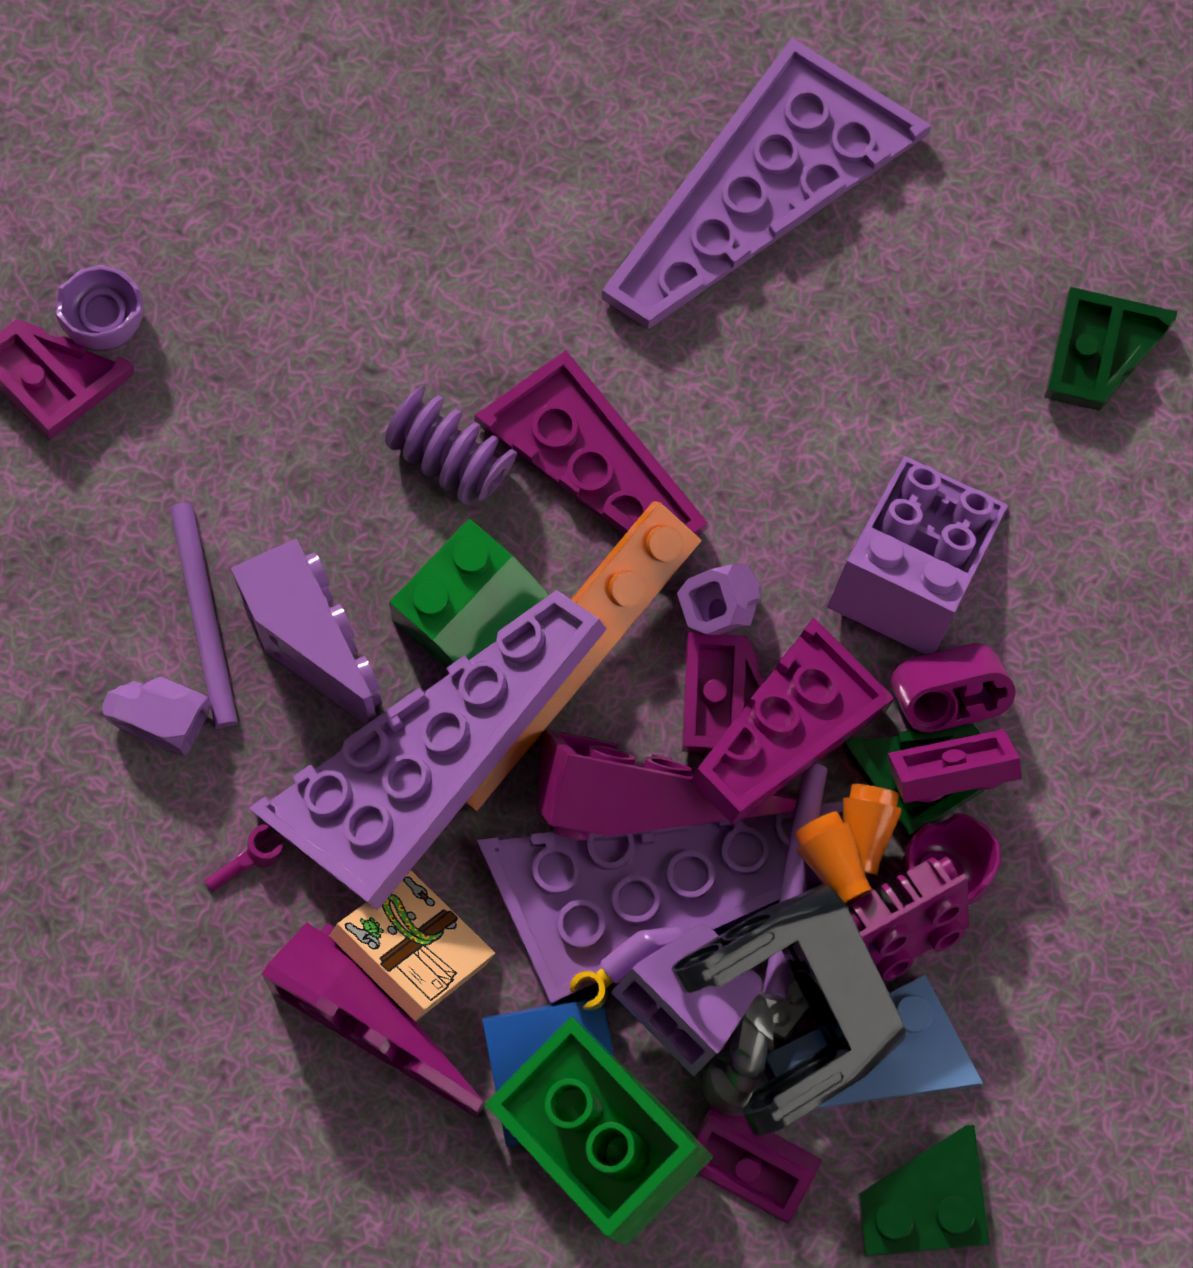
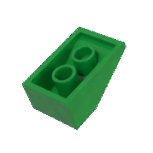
[389,518,550,668]
[485,1016,713,1246]

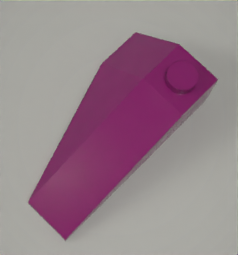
[538,729,797,840]
[261,922,485,1119]

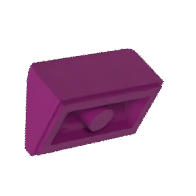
[695,1106,822,1224]

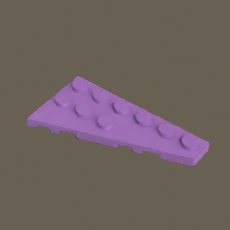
[602,38,931,329]
[249,590,607,911]
[477,802,843,1005]

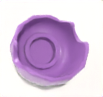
[55,265,143,352]

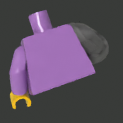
[570,924,773,1116]

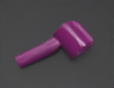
[205,825,283,892]

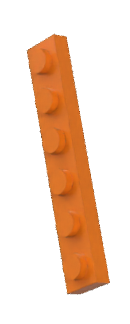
[465,501,702,812]

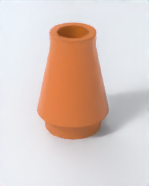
[843,784,902,876]
[794,811,872,906]

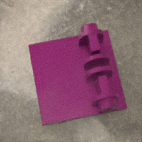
[848,857,969,981]

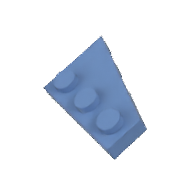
[765,975,983,1110]

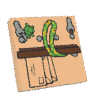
[329,870,495,1022]

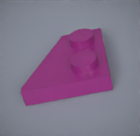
[0,319,134,440]
[681,632,766,754]

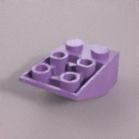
[827,456,1008,655]
[231,538,383,725]

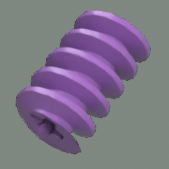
[385,385,517,505]

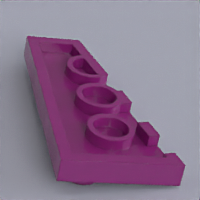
[474,349,708,536]
[690,617,895,825]

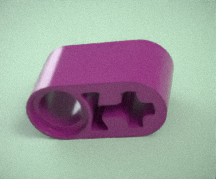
[891,643,1016,733]

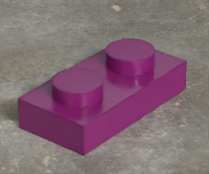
[888,729,1022,803]

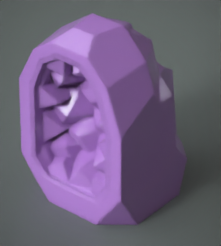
[677,564,762,635]
[102,676,211,756]

